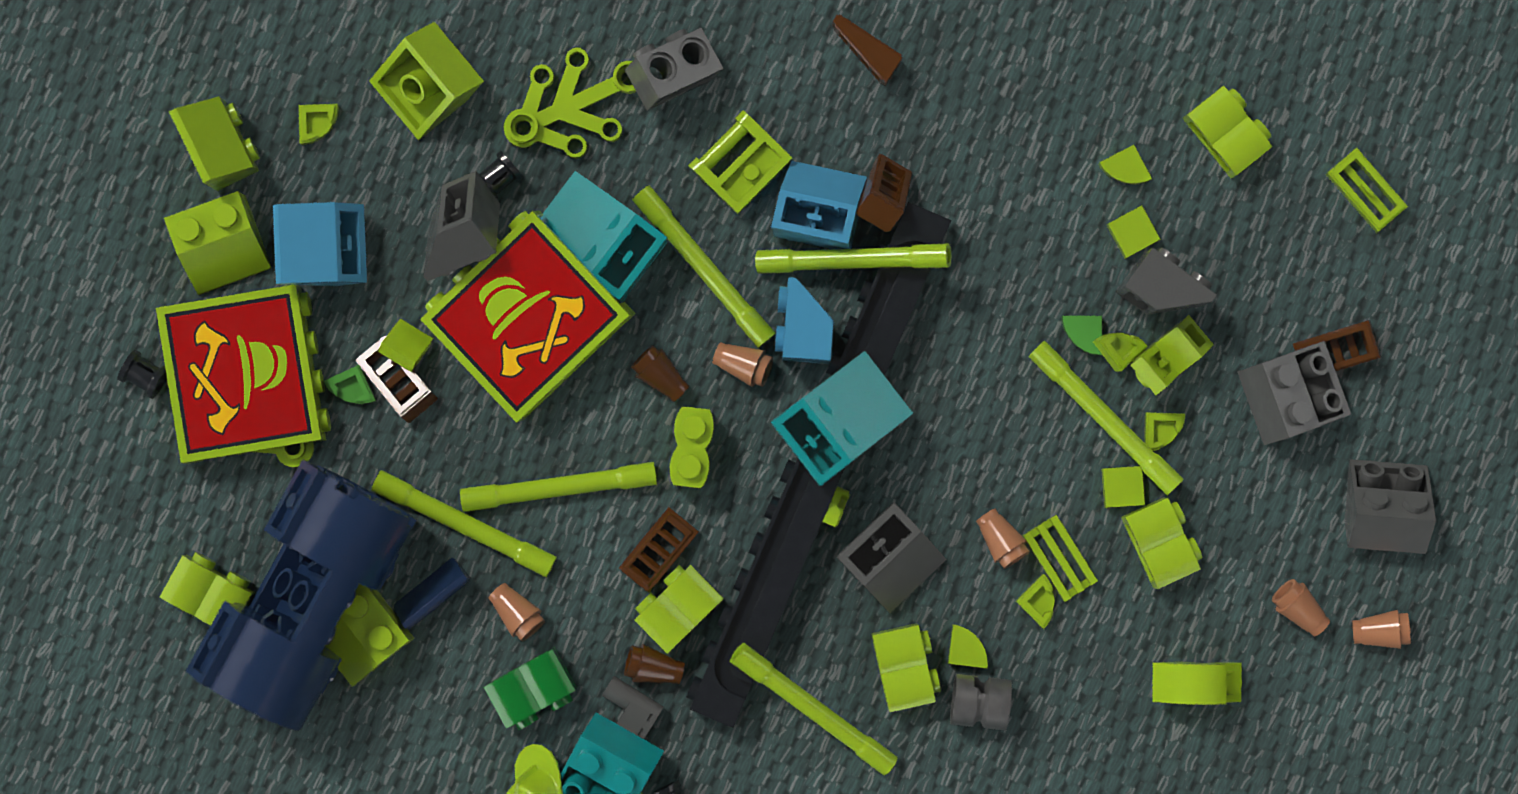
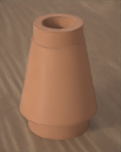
[712,342,774,387]
[976,508,1030,569]
[1272,579,1330,637]
[488,583,545,642]
[1352,610,1411,649]

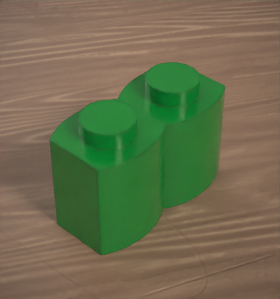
[483,647,577,730]

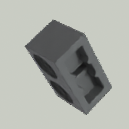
[625,28,724,111]

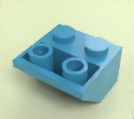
[771,161,868,250]
[273,202,367,286]
[775,277,833,364]

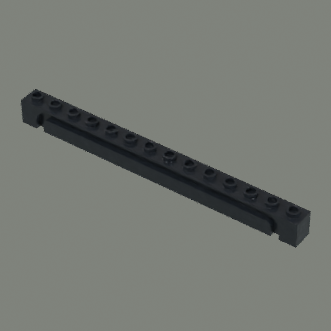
[686,202,951,728]

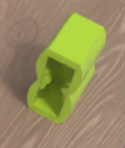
[1183,86,1272,178]
[670,406,714,488]
[1121,497,1203,589]
[160,552,256,626]
[634,565,724,654]
[871,623,941,712]

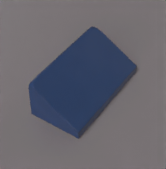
[394,558,470,629]

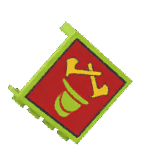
[420,211,636,423]
[156,285,331,464]

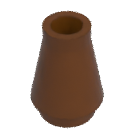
[631,345,689,402]
[624,644,685,685]

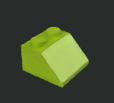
[369,22,484,140]
[169,96,260,191]
[164,191,272,295]
[325,584,414,687]

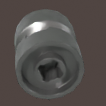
[950,674,1012,730]

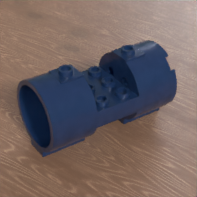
[186,459,416,731]

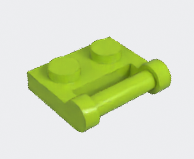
[688,110,793,215]

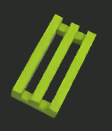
[1326,148,1408,233]
[1022,515,1098,602]

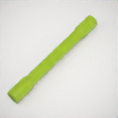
[632,185,776,348]
[755,244,951,274]
[1028,340,1184,495]
[460,462,657,512]
[371,470,557,578]
[730,643,898,775]

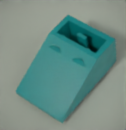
[541,171,669,303]
[771,351,913,486]
[561,712,664,794]

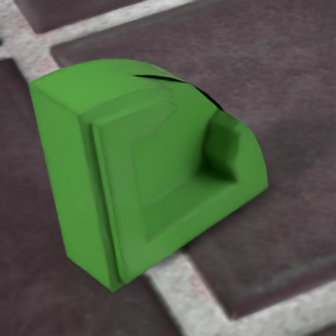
[1061,316,1102,355]
[324,365,376,404]

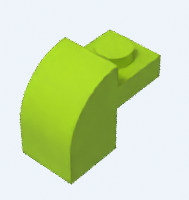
[1131,315,1214,395]
[1152,662,1242,705]

